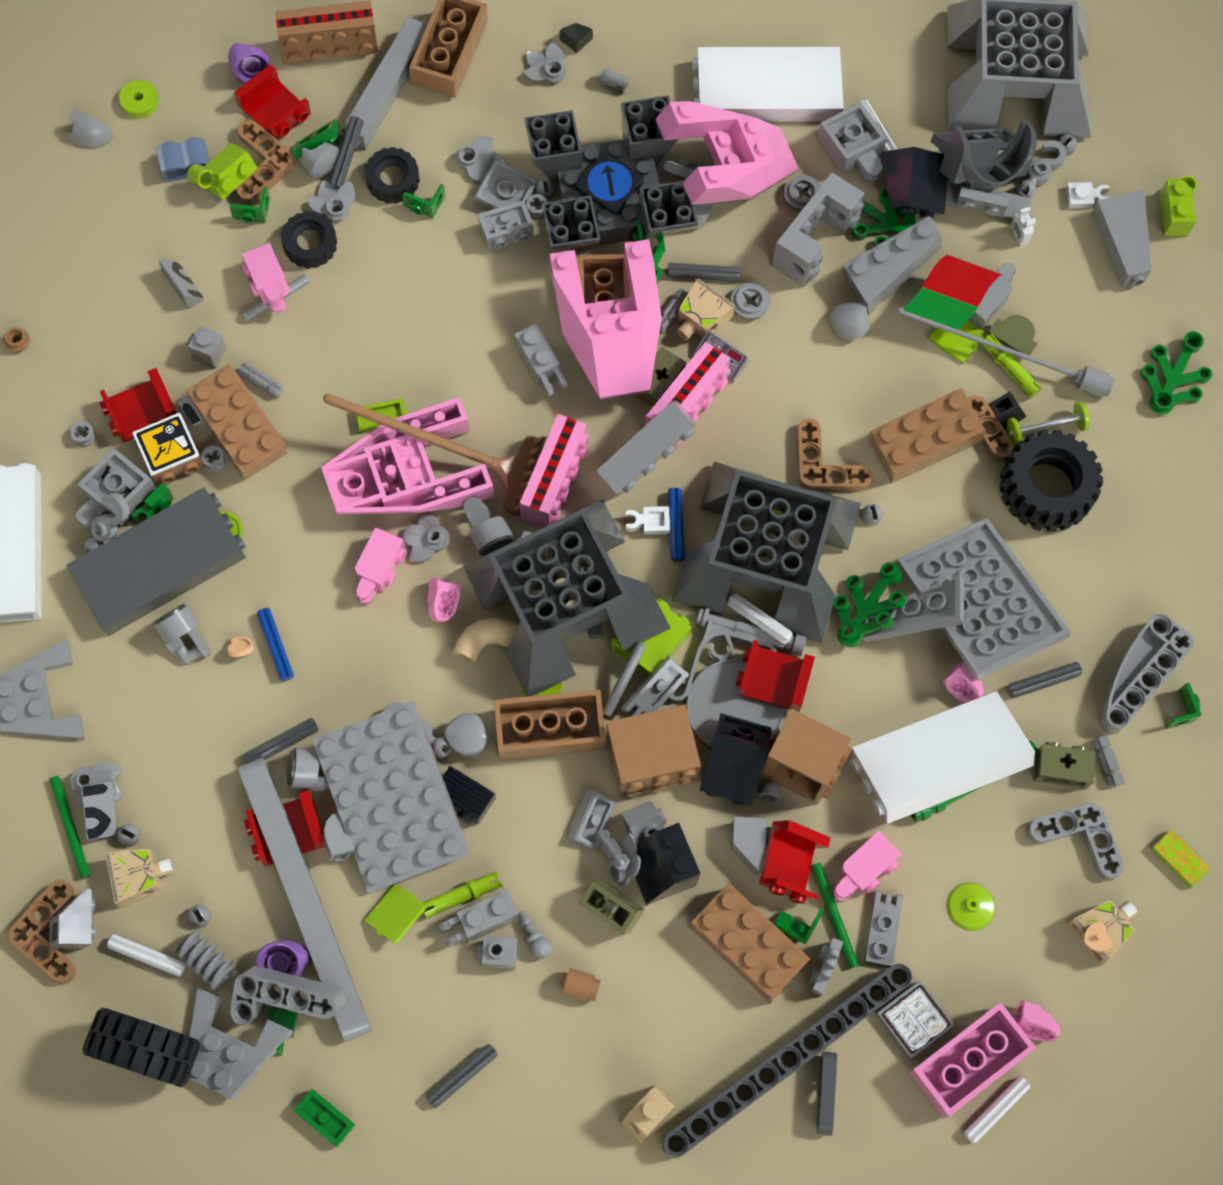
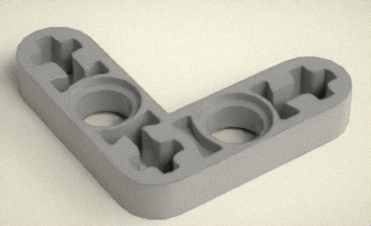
[1027,803,1124,880]

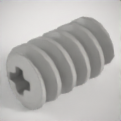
[176,928,236,990]

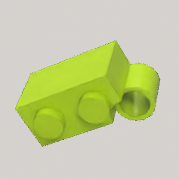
[187,143,258,200]
[1159,175,1198,236]

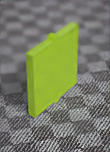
[928,320,987,364]
[364,883,427,945]

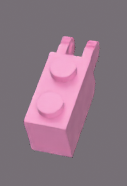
[241,243,290,314]
[355,527,407,605]
[832,831,901,902]

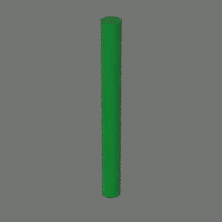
[49,776,91,879]
[811,863,859,969]

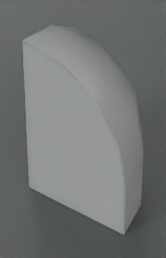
[67,109,114,148]
[322,812,356,862]

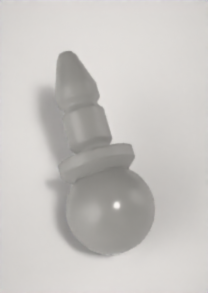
[519,911,552,959]

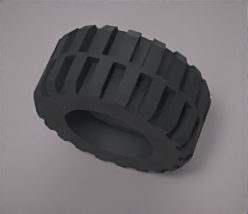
[999,430,1103,532]
[82,1007,200,1087]

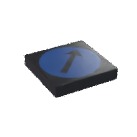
[575,151,644,216]

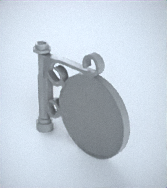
[668,607,807,749]

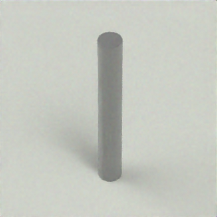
[242,275,309,322]
[603,642,647,717]

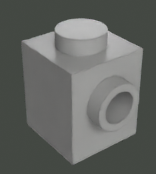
[187,326,226,369]
[621,800,667,846]
[477,936,518,970]

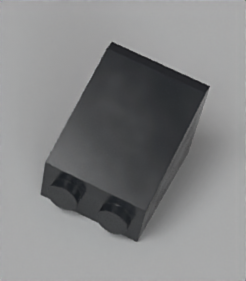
[881,147,948,219]
[699,713,772,805]
[635,823,701,906]

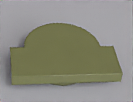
[988,315,1038,356]

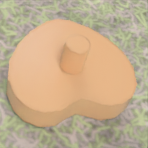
[227,636,254,657]
[1083,922,1112,952]

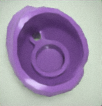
[228,43,270,85]
[256,940,311,986]

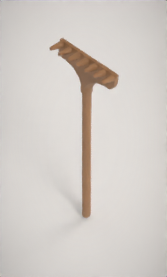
[323,394,545,516]

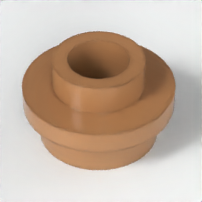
[4,327,30,352]

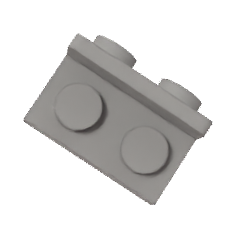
[478,200,534,250]

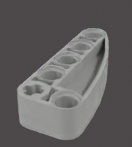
[1100,614,1194,734]

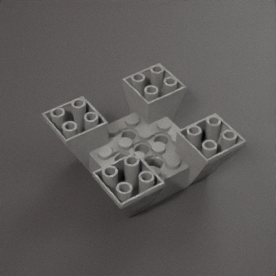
[947,0,1091,138]

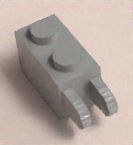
[969,262,1016,330]
[514,323,568,396]
[438,889,519,947]

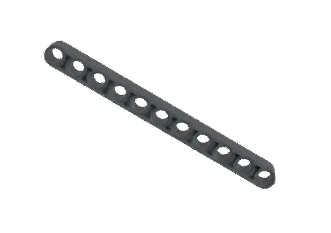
[662,964,912,1158]

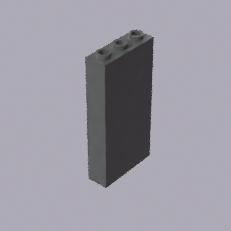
[66,487,246,636]

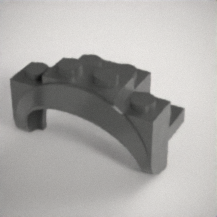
[930,121,1037,190]

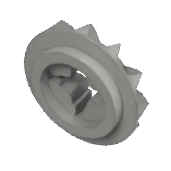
[784,175,821,211]
[731,283,770,320]

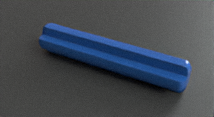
[667,488,685,561]
[257,608,294,681]

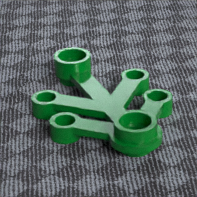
[853,188,916,248]
[1140,331,1212,415]
[833,562,906,648]

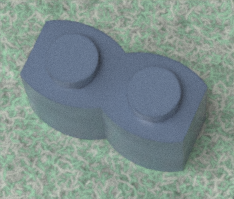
[156,137,209,182]

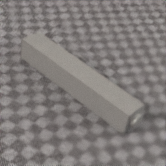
[342,17,427,150]

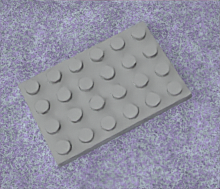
[897,518,1071,681]
[312,701,471,893]

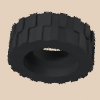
[365,147,420,204]
[281,211,337,268]

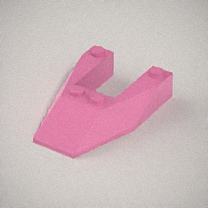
[655,101,799,205]
[550,240,662,399]
[321,397,494,514]

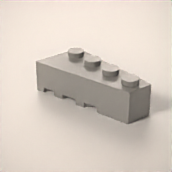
[843,216,942,315]
[596,401,697,494]

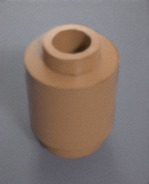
[558,968,601,1002]

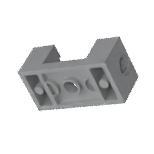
[772,173,865,287]

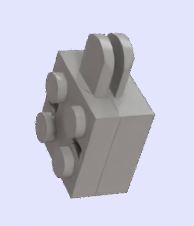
[817,102,887,181]
[76,448,156,530]

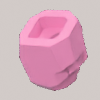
[427,577,461,622]
[942,661,984,704]
[1014,999,1060,1042]

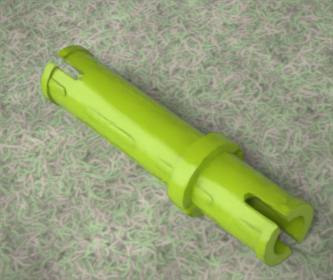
[980,333,1042,399]
[422,870,503,919]

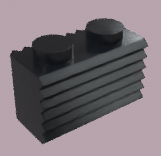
[442,766,496,825]

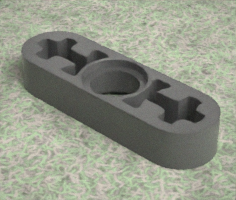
[816,1051,837,1136]

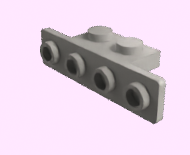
[945,181,1031,219]

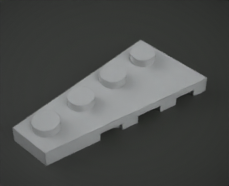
[862,573,964,643]

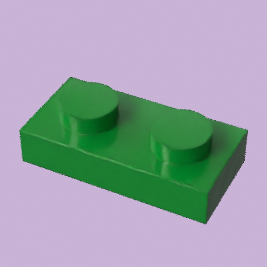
[292,119,340,159]
[294,1088,356,1148]

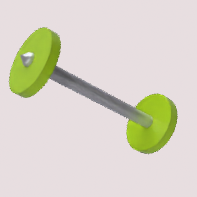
[1007,401,1090,447]

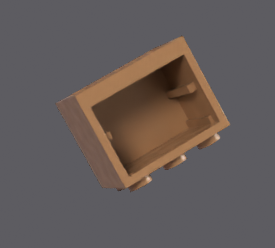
[605,705,701,798]
[761,709,852,804]

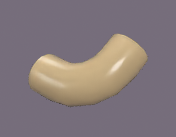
[451,618,519,664]

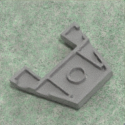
[0,640,85,740]
[189,988,293,1100]

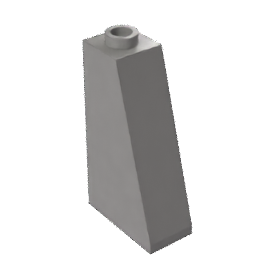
[1092,189,1151,287]

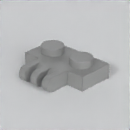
[808,938,843,997]

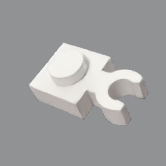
[1066,182,1110,209]
[1010,207,1036,247]
[625,506,670,534]

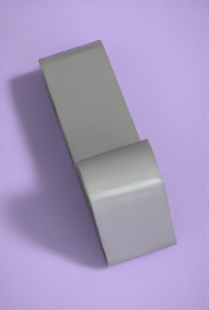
[230,966,346,1025]

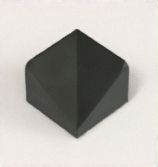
[560,23,593,53]
[989,391,1026,430]

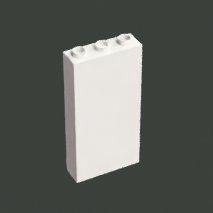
[692,47,844,122]
[0,463,42,623]
[850,691,1035,824]

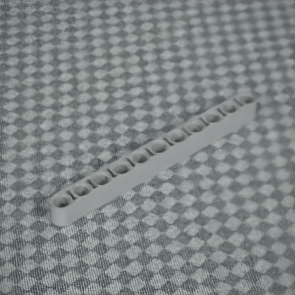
[238,757,372,1042]

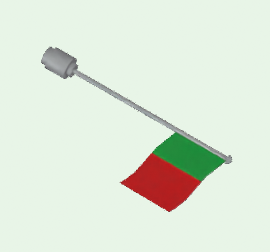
[897,254,1114,397]

